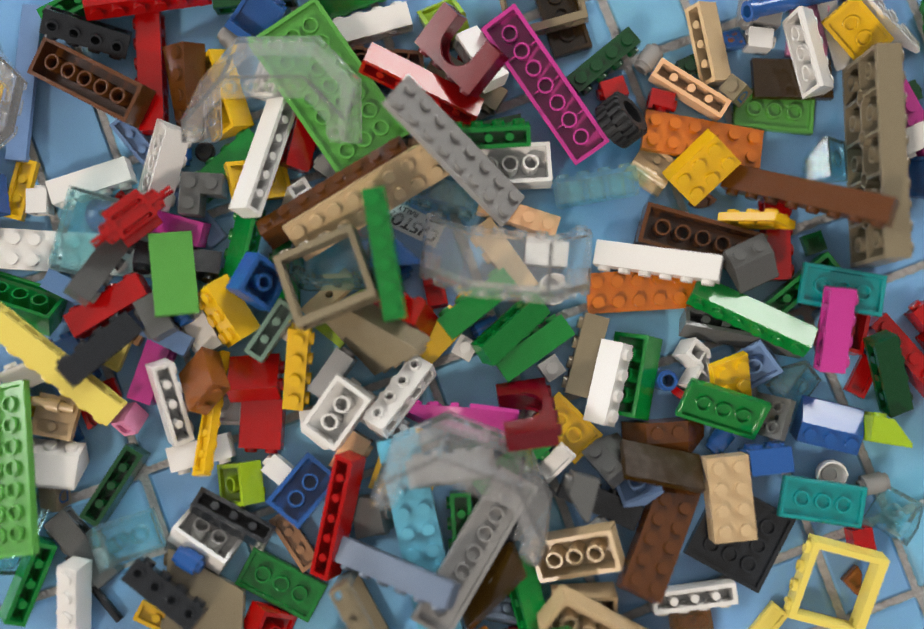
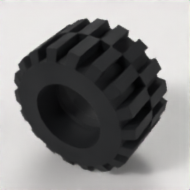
[595,92,647,149]

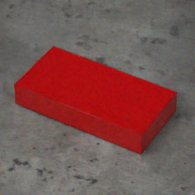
[843,353,873,399]

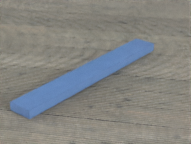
[5,4,43,162]
[109,119,228,249]
[40,268,195,357]

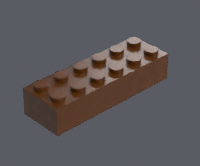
[27,37,156,129]
[633,202,768,270]
[615,486,701,604]

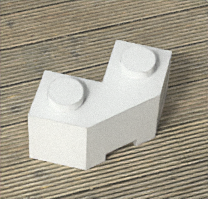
[672,337,711,391]

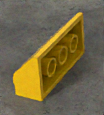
[206,49,254,142]

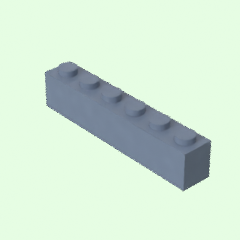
[334,536,462,612]

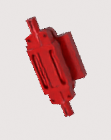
[89,185,174,249]

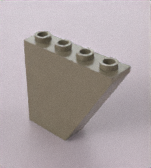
[326,304,431,375]
[161,548,246,629]

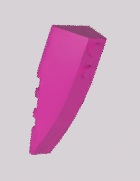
[406,400,519,448]

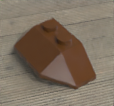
[621,417,704,453]

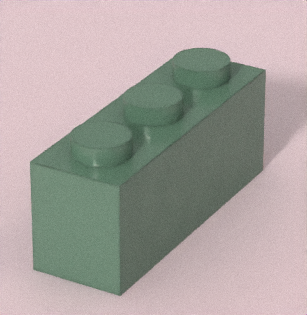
[244,298,293,363]

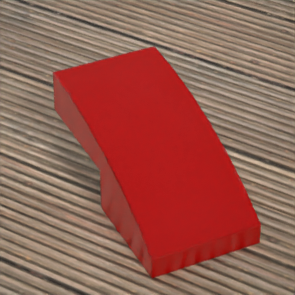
[421,263,448,309]

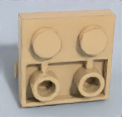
[623,150,675,198]
[31,392,81,442]

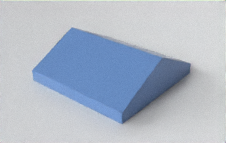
[732,339,784,389]
[616,479,664,508]

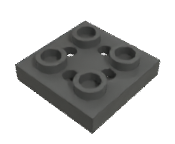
[756,392,796,442]

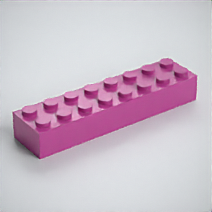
[481,3,610,166]

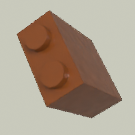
[179,347,230,415]

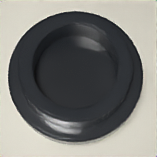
[195,142,216,162]

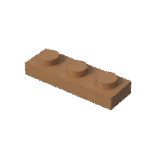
[268,514,315,573]

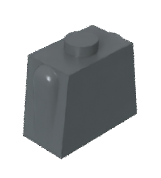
[353,492,395,539]

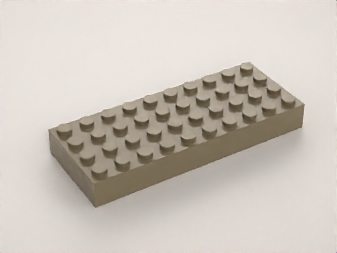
[842,43,914,268]

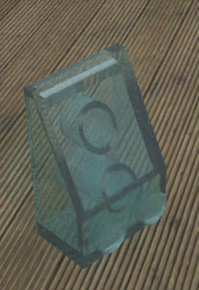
[86,507,168,573]

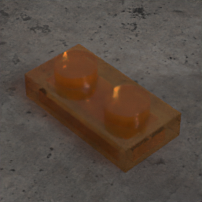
[668,610,714,629]

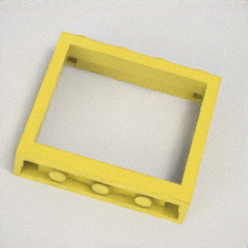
[783,533,890,629]

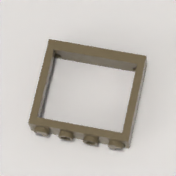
[499,0,589,36]
[273,224,380,331]
[329,570,390,629]

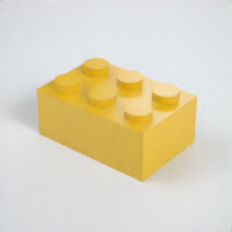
[662,129,741,207]
[198,274,260,348]

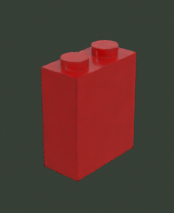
[227,353,285,403]
[238,399,286,453]

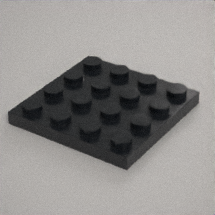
[683,496,796,593]

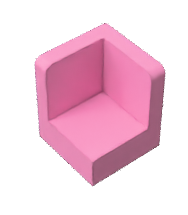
[110,402,149,437]

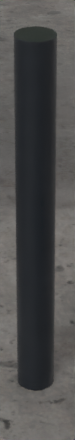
[64,555,124,623]

